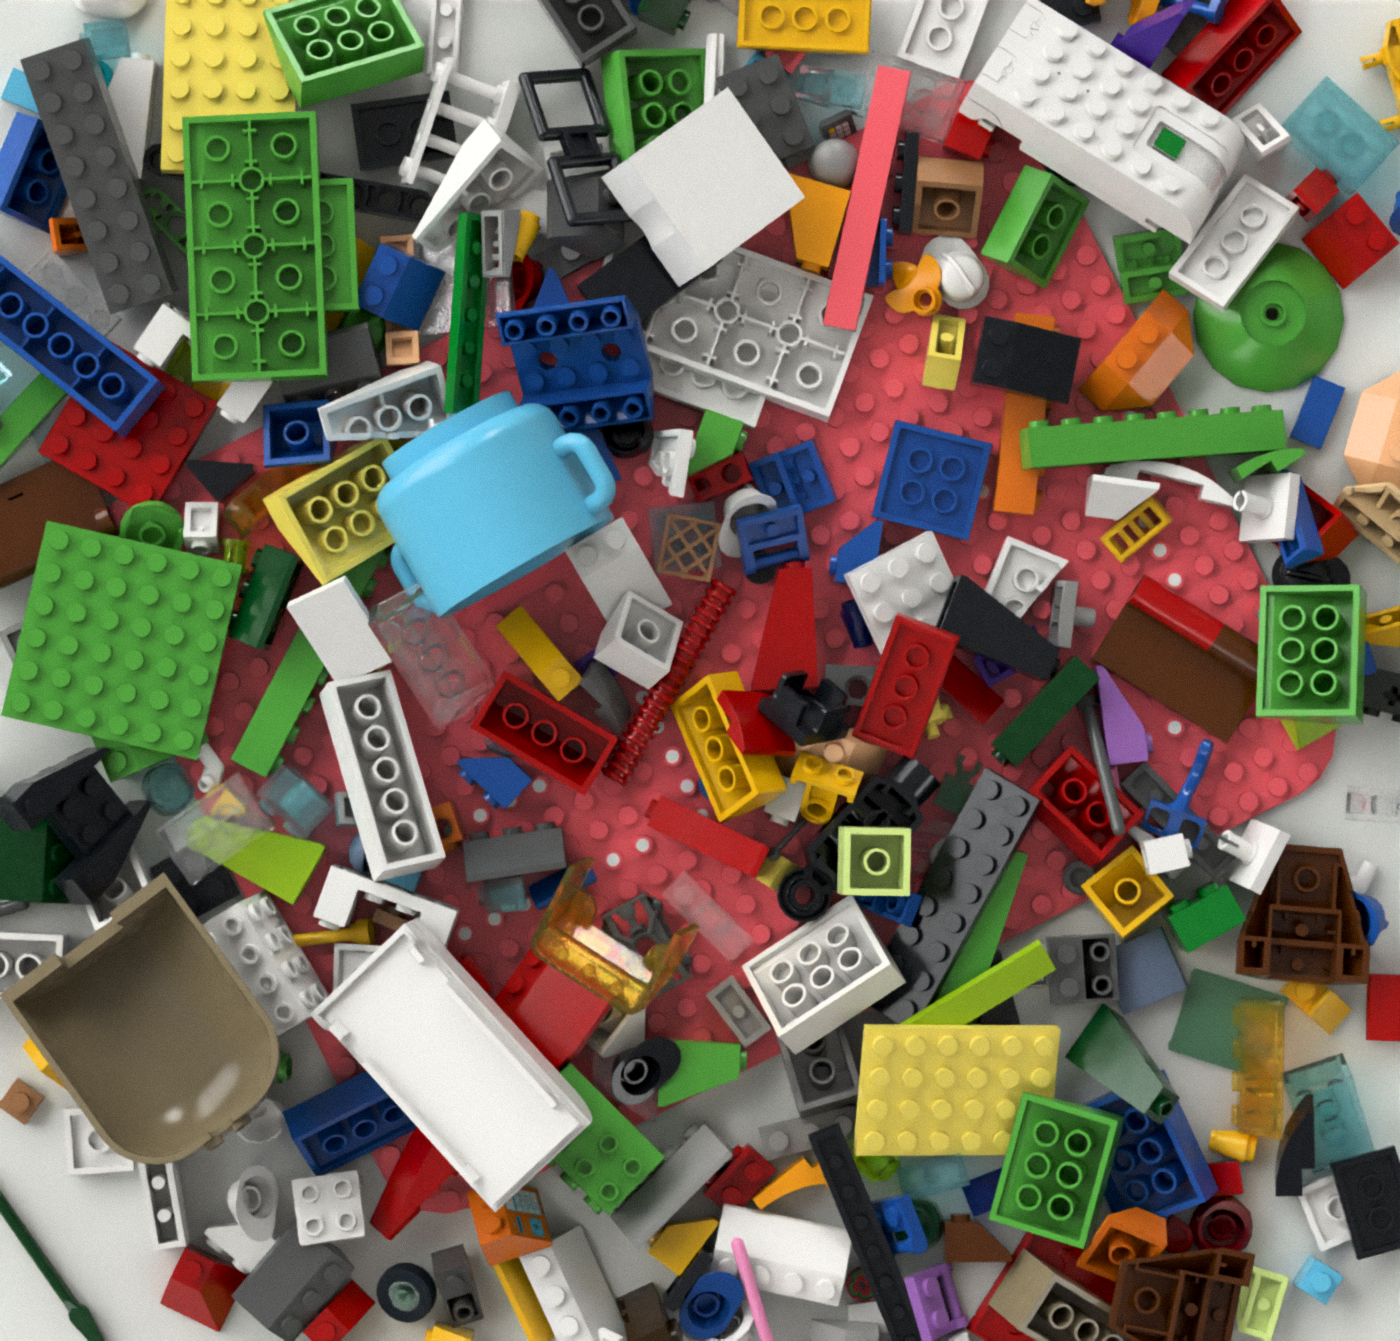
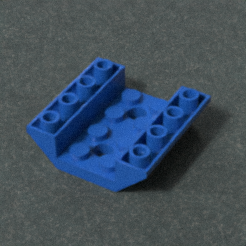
[495,295,655,431]

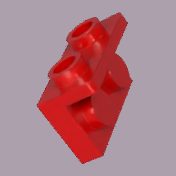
[703,1142,777,1209]

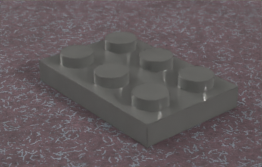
[716,54,815,161]

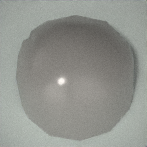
[807,139,859,188]

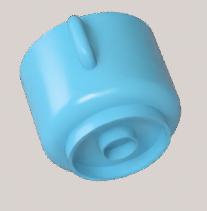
[377,390,616,619]

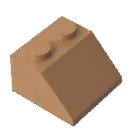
[912,156,984,239]

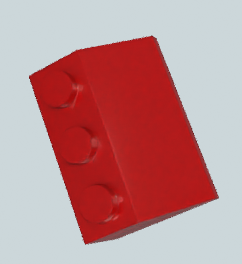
[1027,745,1144,868]

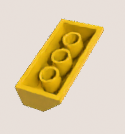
[670,671,787,823]

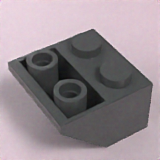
[1045,934,1120,1005]

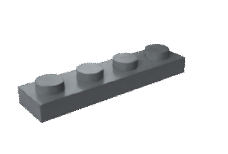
[1120,761,1236,879]

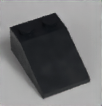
[970,316,1081,405]

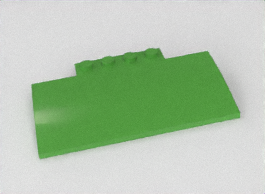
[182,111,360,383]

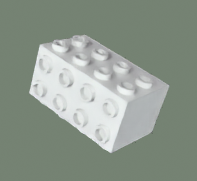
[202,890,329,1037]

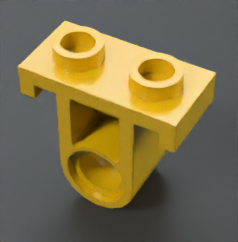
[790,751,864,824]

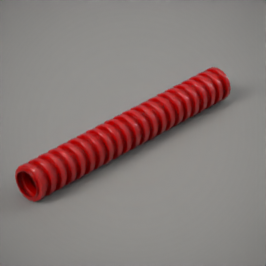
[601,579,737,786]

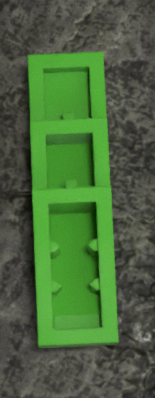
[0,373,68,470]

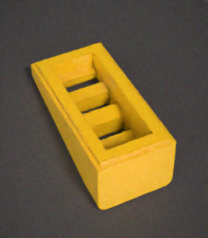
[1100,495,1173,563]

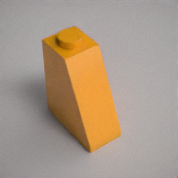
[789,173,851,274]

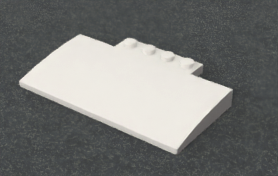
[602,222,874,430]

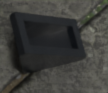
[187,460,257,503]

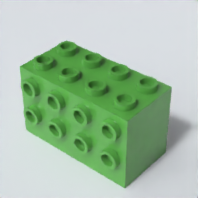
[547,1062,665,1215]

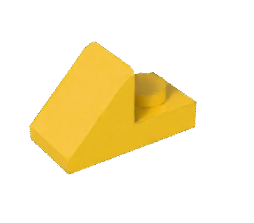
[1280,982,1351,1035]

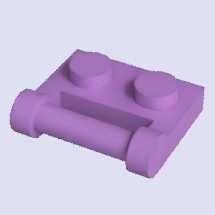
[904,1261,969,1341]

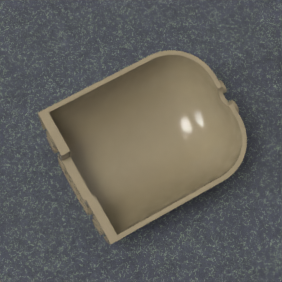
[0,872,280,1165]

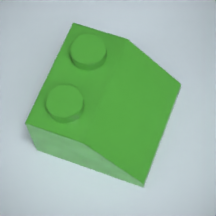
[687,409,748,478]

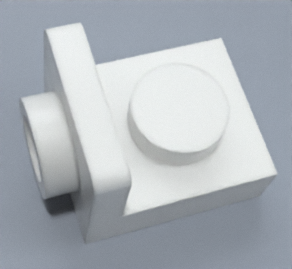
[183,502,220,555]

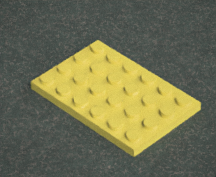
[160,0,297,174]
[853,1024,1061,1156]

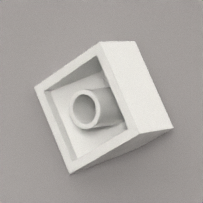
[593,590,684,690]

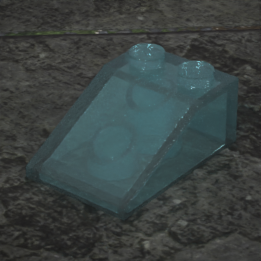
[1279,1053,1375,1174]

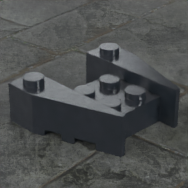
[0,746,152,905]

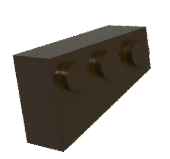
[617,1282,683,1341]

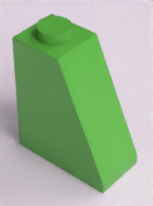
[657,1038,747,1107]

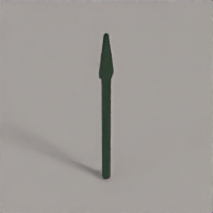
[0,1191,105,1341]

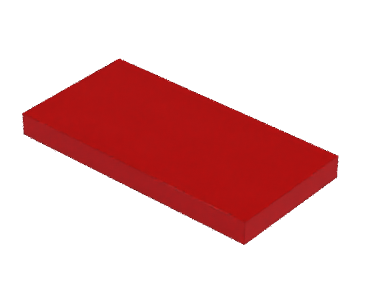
[852,612,961,759]

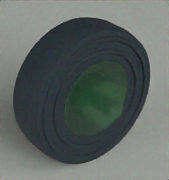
[376,1263,437,1323]

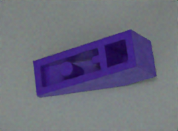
[1110,0,1195,69]

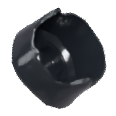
[600,420,654,459]

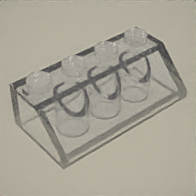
[368,583,496,729]

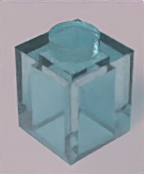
[79,19,131,60]

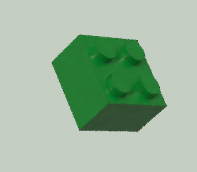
[1162,881,1247,953]

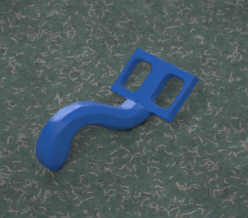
[1141,739,1214,850]

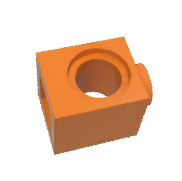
[432,801,466,852]

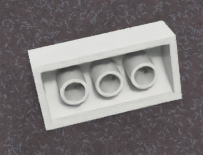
[709,1203,851,1306]
[519,1225,628,1341]

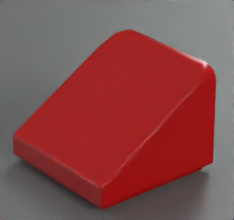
[1207,1159,1244,1197]

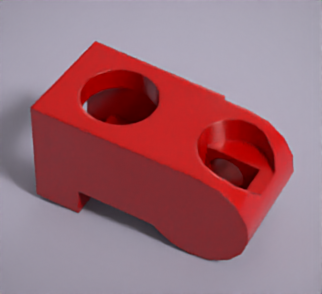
[687,453,755,503]

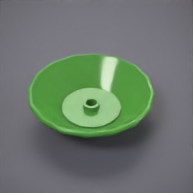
[1193,243,1344,392]

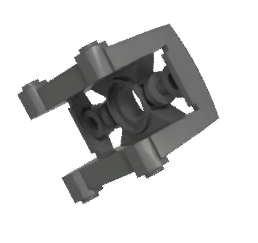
[601,892,693,1002]

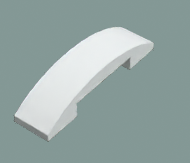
[1101,461,1233,508]

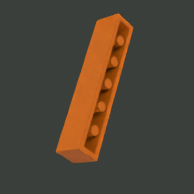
[992,312,1060,517]

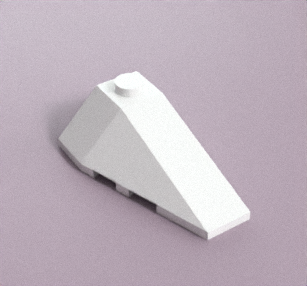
[412,119,543,254]
[317,360,455,441]

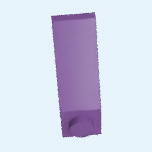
[1093,666,1153,765]

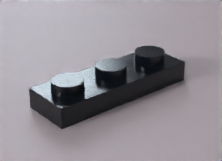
[892,132,919,236]

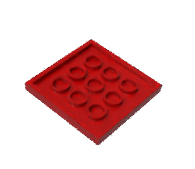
[37,341,218,506]

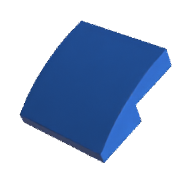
[749,439,838,514]

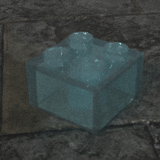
[256,763,335,839]

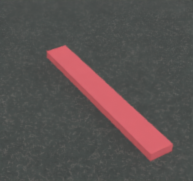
[823,65,911,332]

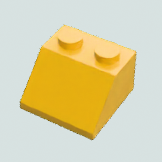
[1081,845,1175,942]

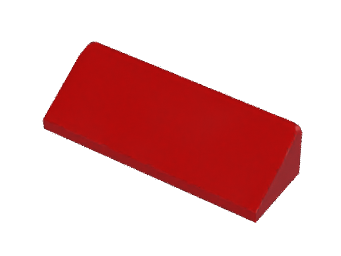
[941,655,1004,725]

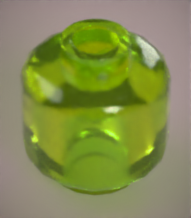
[852,1145,901,1183]

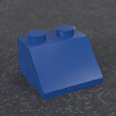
[359,243,446,332]
[263,399,337,468]

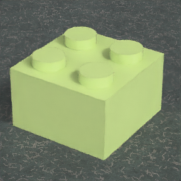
[837,826,911,896]

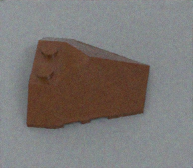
[1235,844,1370,985]
[1107,1247,1255,1341]

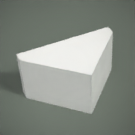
[1231,102,1292,163]

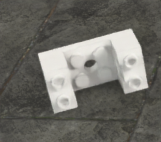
[133,300,275,424]
[313,864,461,949]

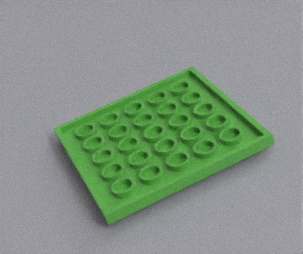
[1,521,243,760]

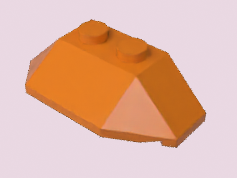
[1078,289,1194,411]

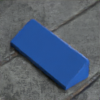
[1278,469,1324,569]

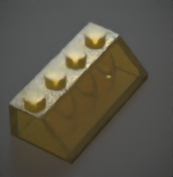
[1231,997,1285,1139]

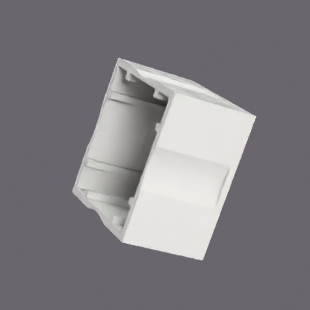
[601,87,805,287]

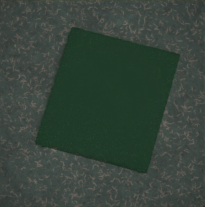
[1168,968,1288,1079]

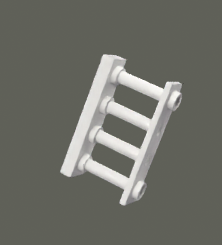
[399,57,521,186]

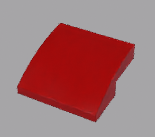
[717,690,796,756]
[1366,974,1400,1041]

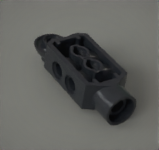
[777,756,940,923]

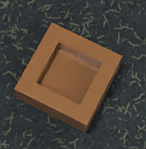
[372,904,410,931]
[0,1078,45,1125]

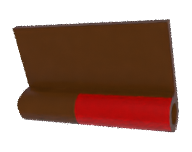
[1091,574,1258,744]

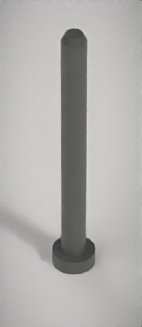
[1076,695,1126,836]

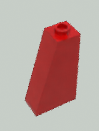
[751,562,818,691]
[644,795,770,878]

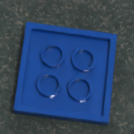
[871,420,992,541]

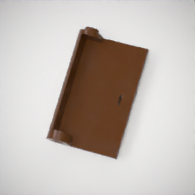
[0,461,119,590]

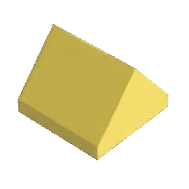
[755,855,799,892]

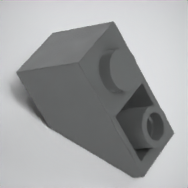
[431,1244,484,1328]

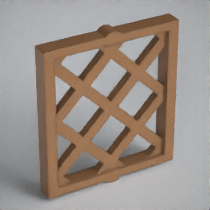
[657,513,722,583]

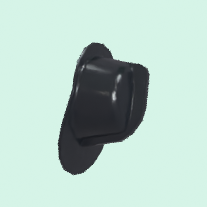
[1272,555,1350,585]
[611,1037,681,1105]

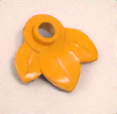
[885,254,943,316]

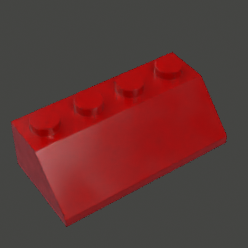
[1161,0,1302,115]
[470,670,620,796]

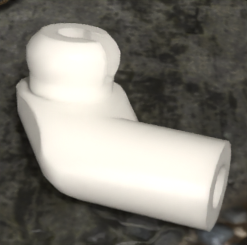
[198,743,225,793]
[1350,860,1379,895]

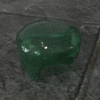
[894,1197,944,1250]

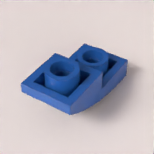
[855,891,923,927]

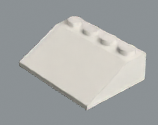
[741,895,906,1055]

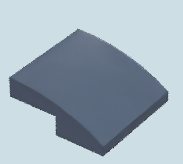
[1116,926,1189,1015]

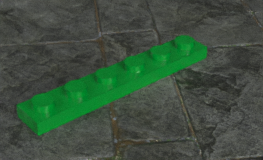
[444,213,488,414]

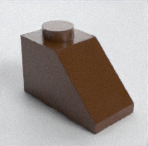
[943,1213,1012,1263]

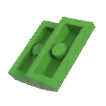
[1112,228,1190,305]
[1228,448,1306,483]

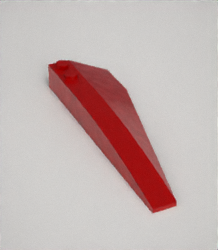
[369,938,618,1241]

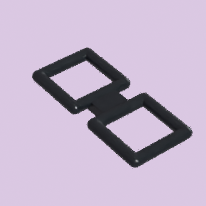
[518,68,634,227]

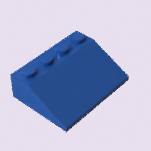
[1082,1069,1219,1217]

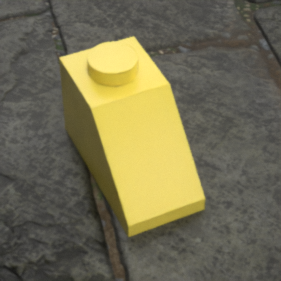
[922,314,966,391]

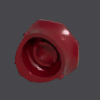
[1189,1196,1253,1251]

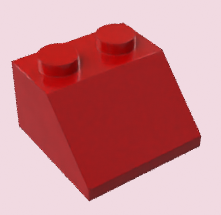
[1301,193,1400,289]

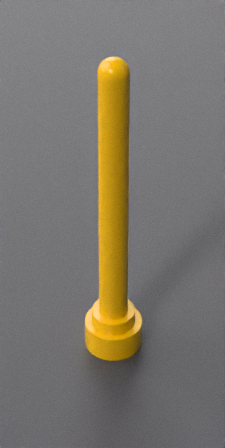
[292,918,375,947]

